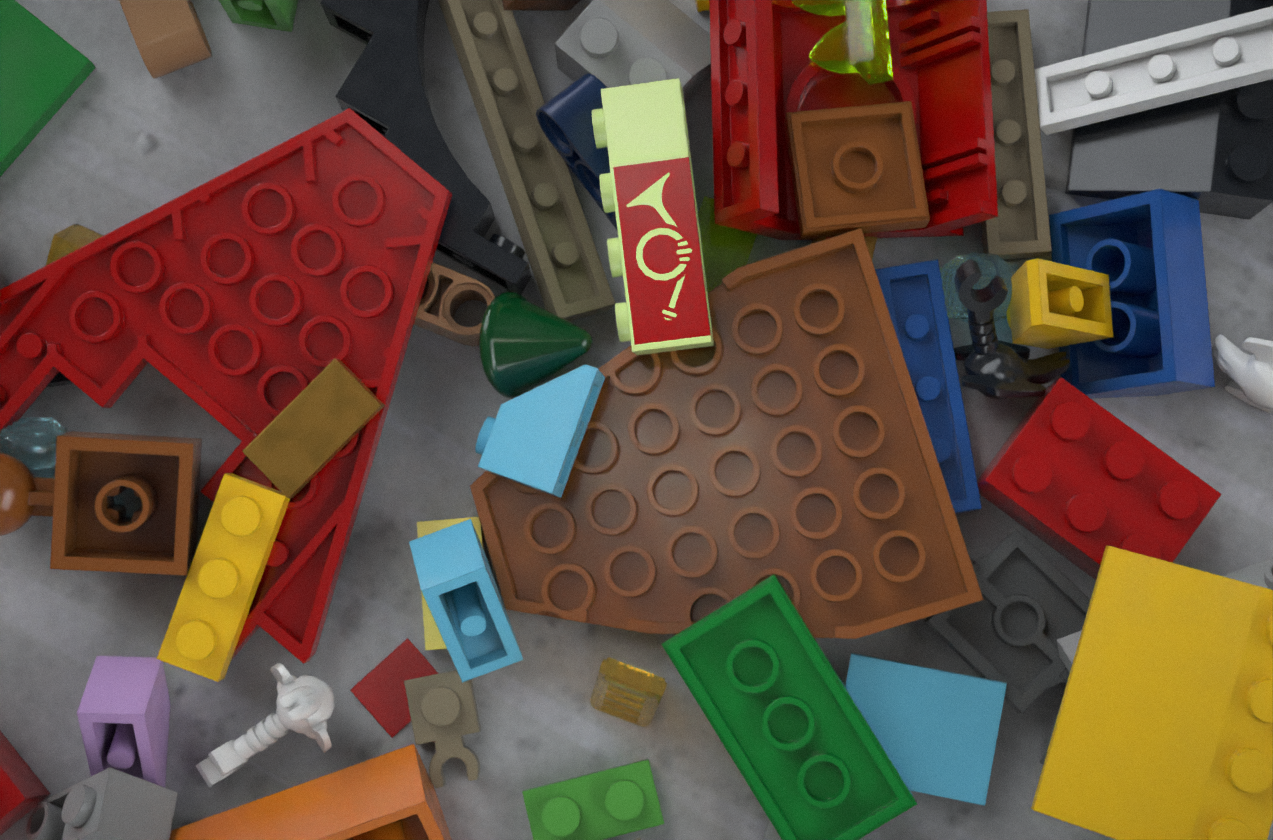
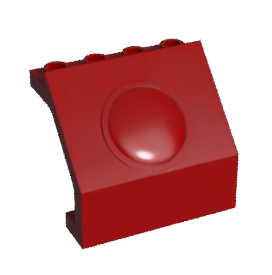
[709,0,998,241]

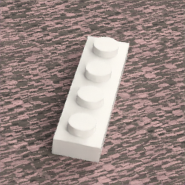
[1034,6,1273,135]

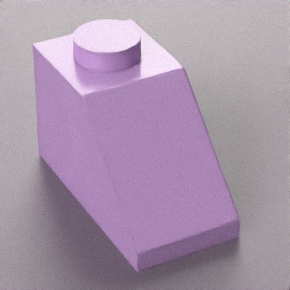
[77,656,170,788]

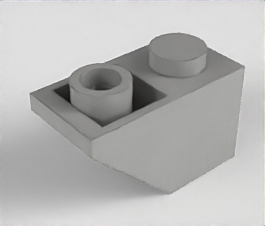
[26,767,178,840]

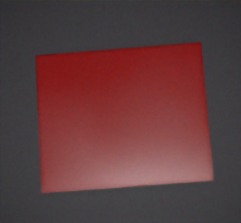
[350,638,439,738]

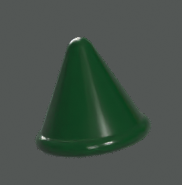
[479,292,593,399]

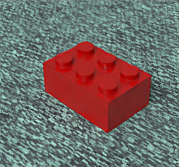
[977,377,1221,580]

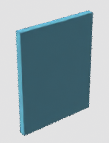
[845,652,1007,806]

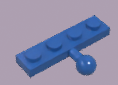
[875,259,982,514]

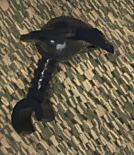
[954,259,1070,400]

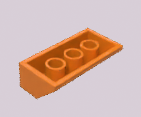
[169,744,452,840]

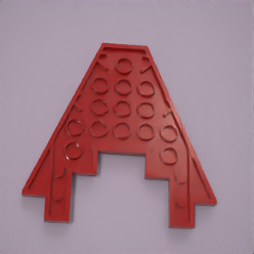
[0,108,453,664]

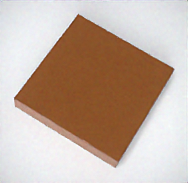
[784,101,930,240]

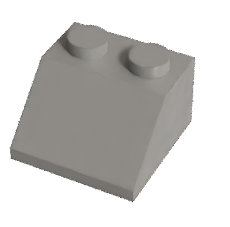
[555,0,711,105]

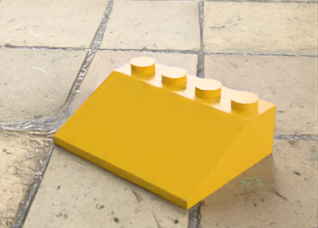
[1031,546,1273,840]

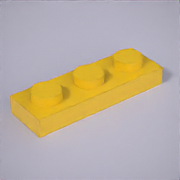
[157,473,290,682]

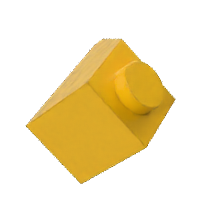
[1006,258,1113,349]

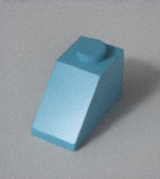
[475,364,605,498]
[409,519,523,683]

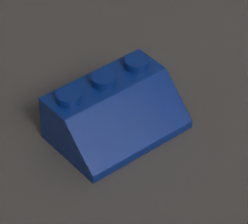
[1049,189,1215,399]

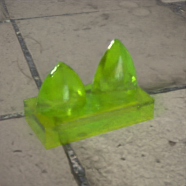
[792,0,894,85]

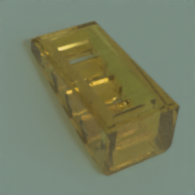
[590,657,667,727]

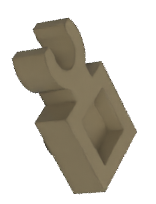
[404,670,482,788]

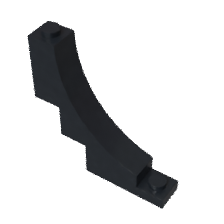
[320,0,532,295]

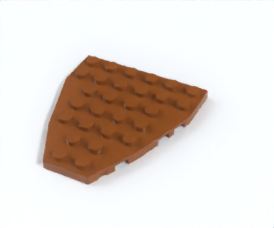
[470,228,984,639]

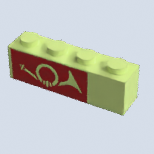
[592,78,714,355]

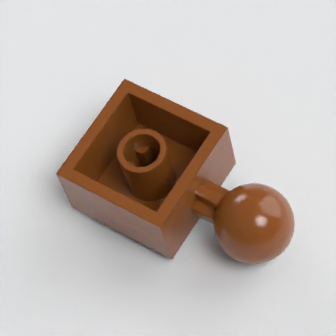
[0,431,202,576]

